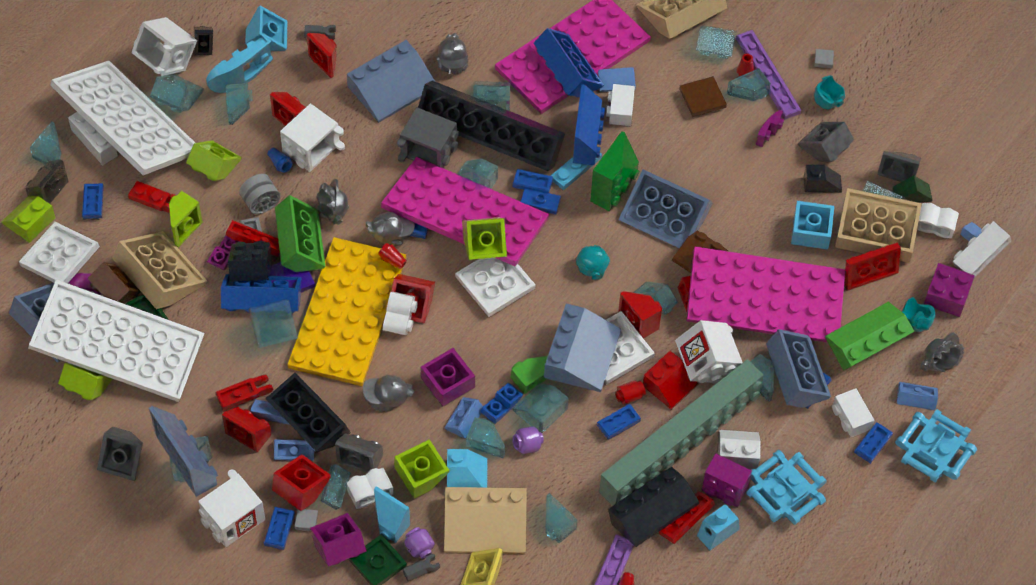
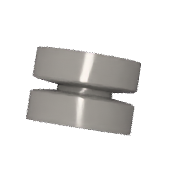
[239,174,281,214]

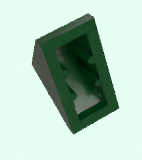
[892,175,933,203]

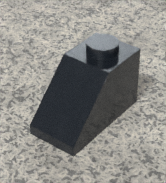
[194,26,213,55]
[803,165,842,193]

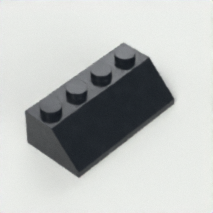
[265,372,351,452]
[608,466,700,547]

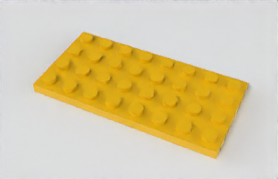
[287,237,407,386]

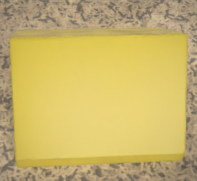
[461,548,502,585]

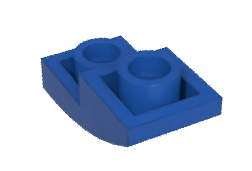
[481,383,523,424]

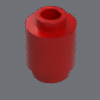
[615,380,646,405]

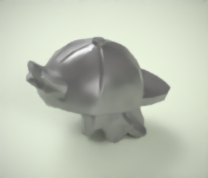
[436,33,468,74]
[316,179,349,225]
[365,212,414,246]
[920,332,964,372]
[363,375,414,412]

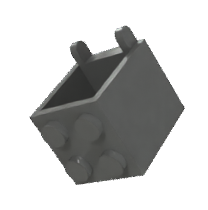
[397,107,458,168]

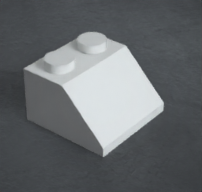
[718,430,761,469]

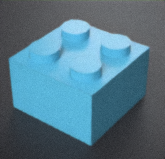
[791,201,834,249]

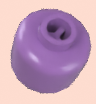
[512,427,544,454]
[404,527,435,559]

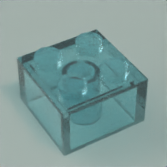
[248,299,298,348]

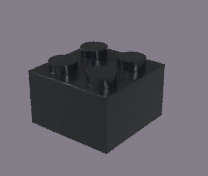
[228,241,272,282]

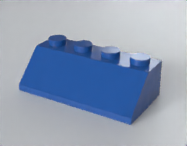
[534,28,604,98]
[573,85,605,165]
[221,274,302,313]

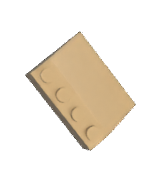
[636,0,727,39]
[835,188,922,263]
[112,231,207,309]
[444,487,527,554]

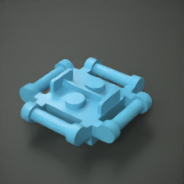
[895,409,977,483]
[746,450,827,525]

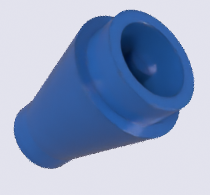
[267,147,293,173]

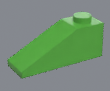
[510,356,548,394]

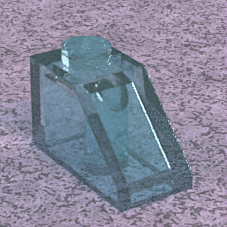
[727,68,771,101]
[226,83,253,125]
[30,121,62,167]
[457,159,498,189]
[633,282,678,314]
[750,354,774,402]
[466,417,505,459]
[545,493,578,544]

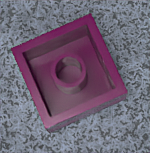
[923,263,975,317]
[420,348,475,407]
[702,453,752,508]
[310,513,366,567]

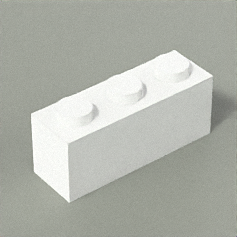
[68,112,118,166]
[953,221,1011,278]

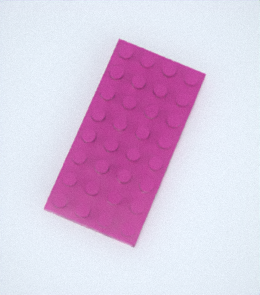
[495,0,651,114]
[381,157,549,267]
[686,247,845,343]

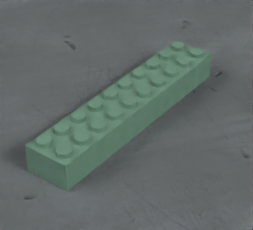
[599,359,764,506]

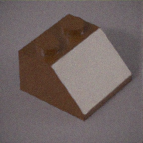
[671,230,728,273]
[88,262,141,304]

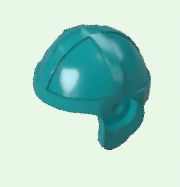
[814,75,845,110]
[576,245,610,280]
[902,297,935,332]

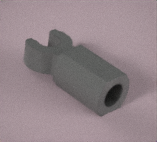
[304,25,336,40]
[403,554,440,582]

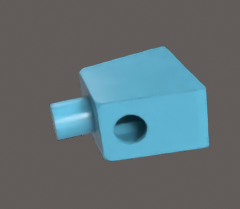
[697,505,740,551]

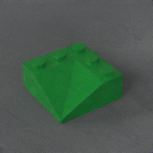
[590,131,640,212]

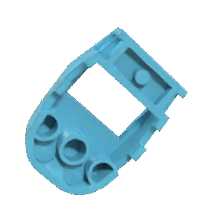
[206,33,273,93]

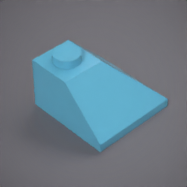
[245,6,287,51]
[447,449,487,488]
[374,486,410,543]

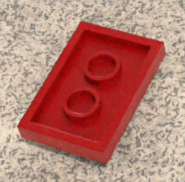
[844,242,901,291]

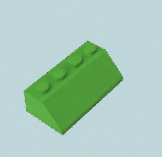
[275,195,326,272]
[824,301,914,370]

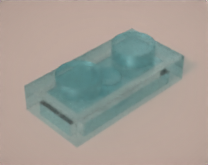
[321,464,351,510]

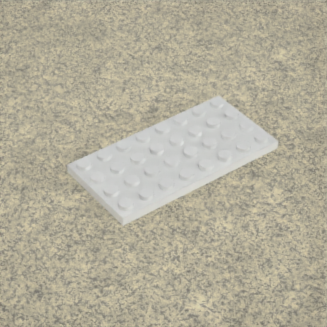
[50,61,195,175]
[28,280,204,402]

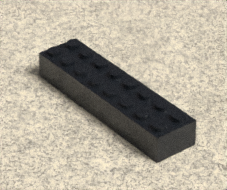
[418,80,565,171]

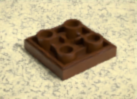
[679,76,727,117]

